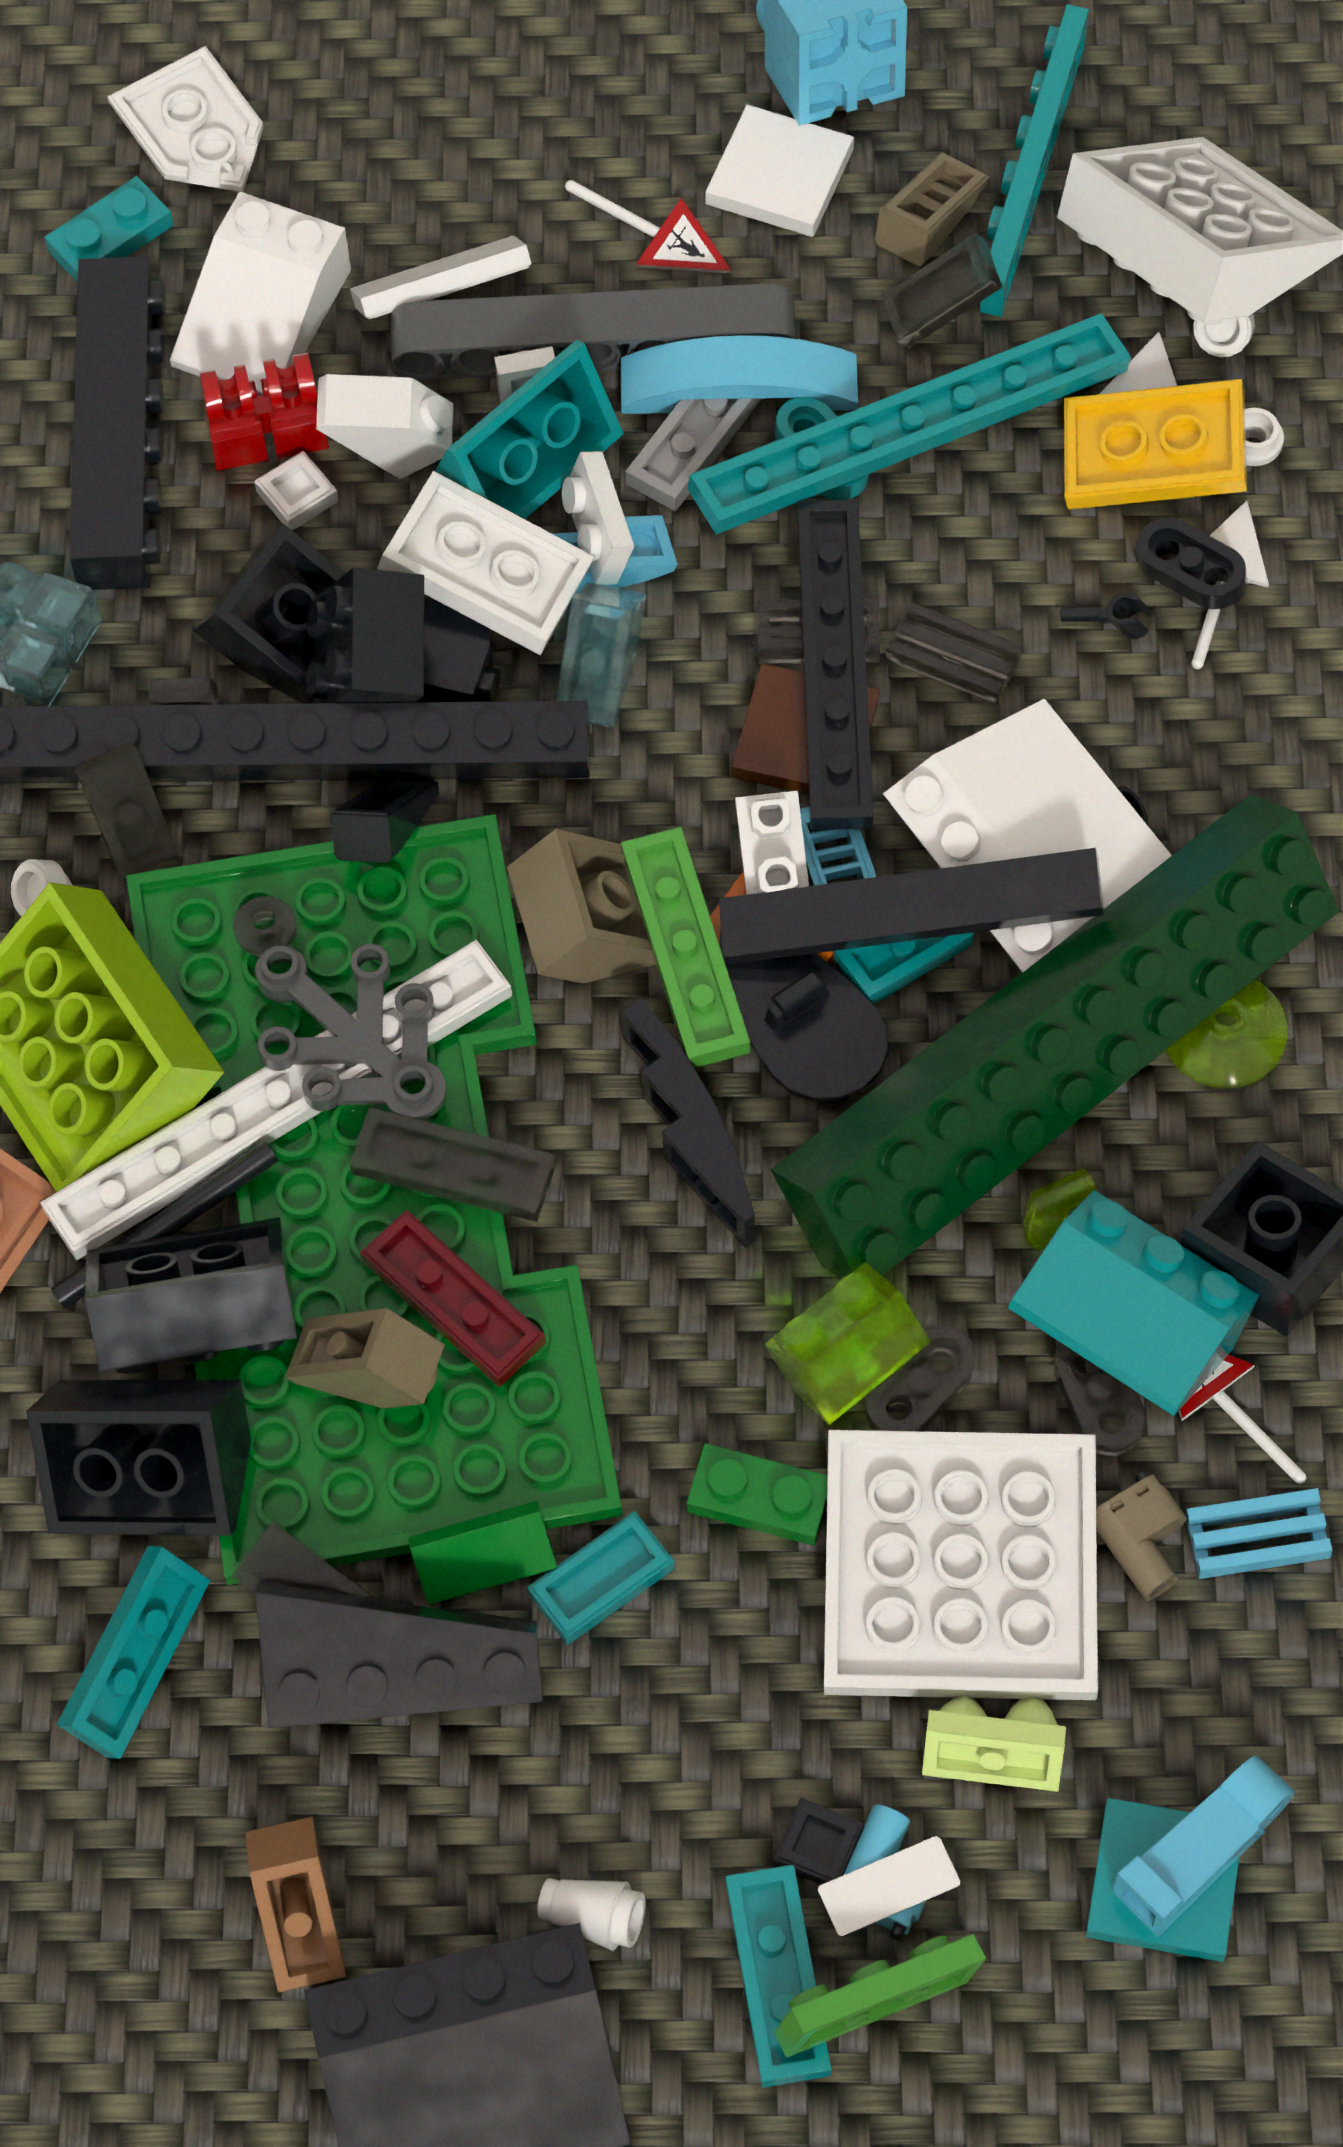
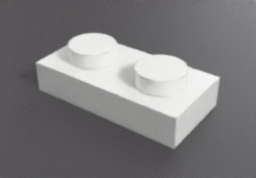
[562,452,634,585]

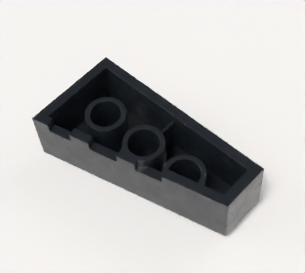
[255,1581,543,1729]

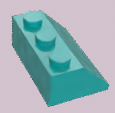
[435,340,624,519]
[1008,1190,1260,1416]

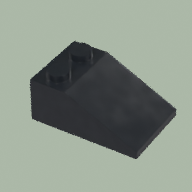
[194,523,345,704]

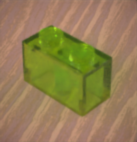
[764,1262,931,1425]

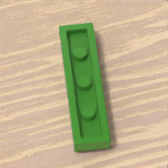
[621,827,750,1068]

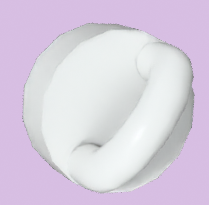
[1193,313,1255,357]
[11,859,73,917]

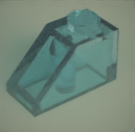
[556,582,646,728]

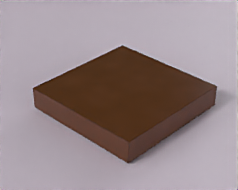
[731,663,880,794]

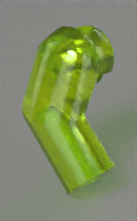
[1022,1168,1097,1251]

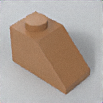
[245,1817,346,1993]

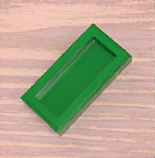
[408,1500,557,1605]

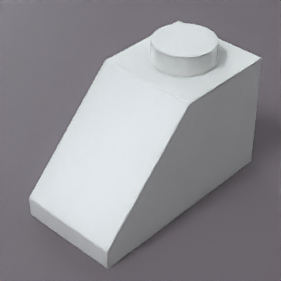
[316,374,453,479]

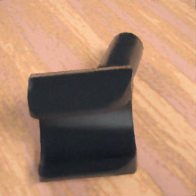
[1061,592,1151,639]

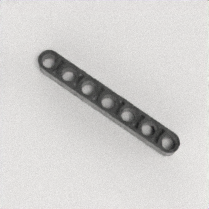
[390,284,797,381]

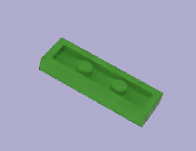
[774,1934,986,2058]

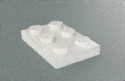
[377,471,594,655]

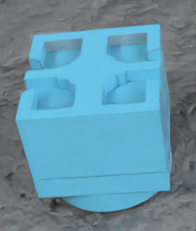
[756,0,907,126]

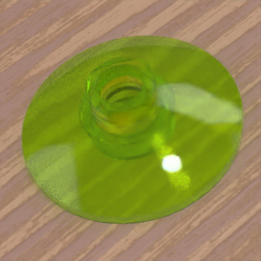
[1165,979,1288,1088]

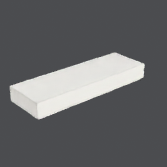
[350,235,532,319]

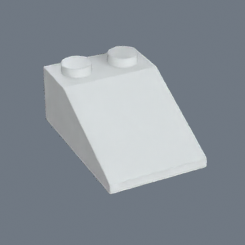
[170,192,351,396]

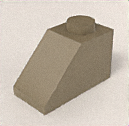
[285,1308,445,1408]

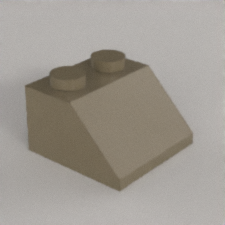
[507,829,656,984]

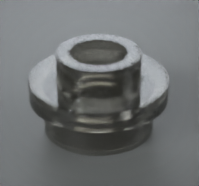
[233,896,297,957]

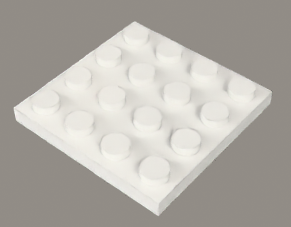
[824,1430,1098,1700]

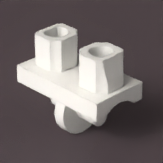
[735,791,809,895]

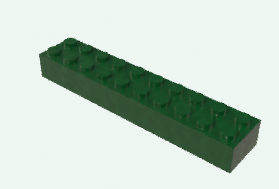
[771,794,1339,1291]

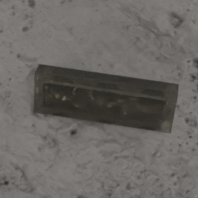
[349,1107,556,1222]

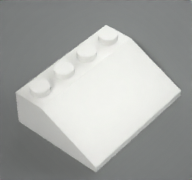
[1057,137,1343,325]
[883,699,1172,973]

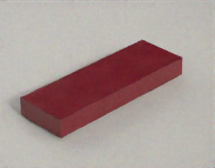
[360,1209,546,1388]

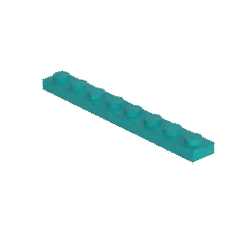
[687,313,1132,535]

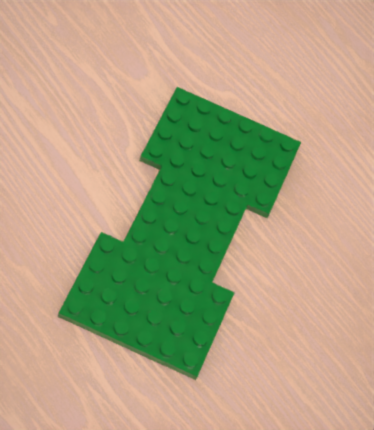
[126,814,623,1585]

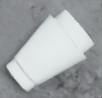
[537,1878,646,1951]

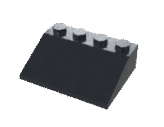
[304,1923,631,2147]

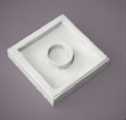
[705,105,854,237]

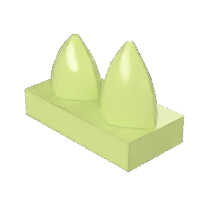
[922,1695,1066,1792]

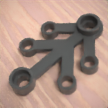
[255,944,447,1122]

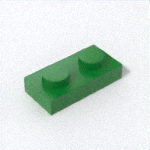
[686,1443,828,1546]

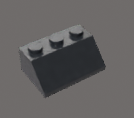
[85,1217,297,1374]
[26,1380,251,1536]

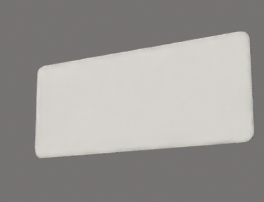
[818,1836,960,1936]

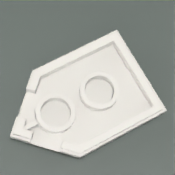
[107,46,264,192]

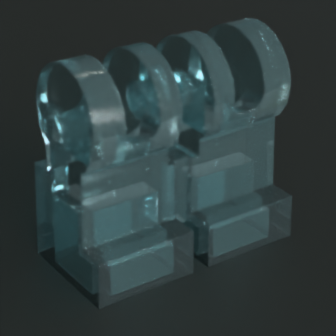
[0,562,103,706]

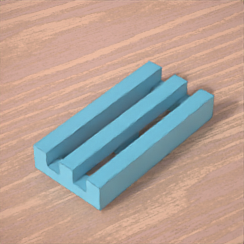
[1185,1488,1333,1579]

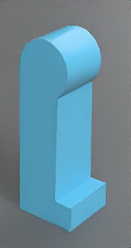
[1112,1755,1295,1937]

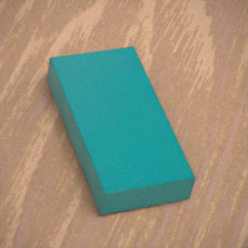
[527,1511,675,1646]

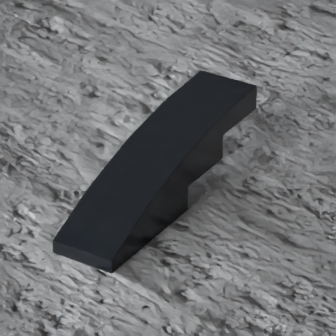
[621,997,755,1248]

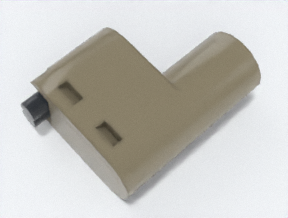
[1096,1471,1187,1601]

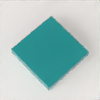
[1086,1798,1239,1962]

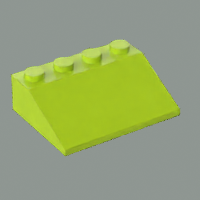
[0,882,224,1192]

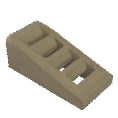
[875,152,990,266]

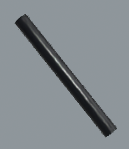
[51,1140,280,1309]

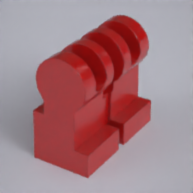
[200,352,329,471]

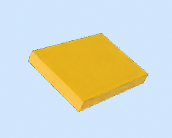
[1064,379,1247,510]

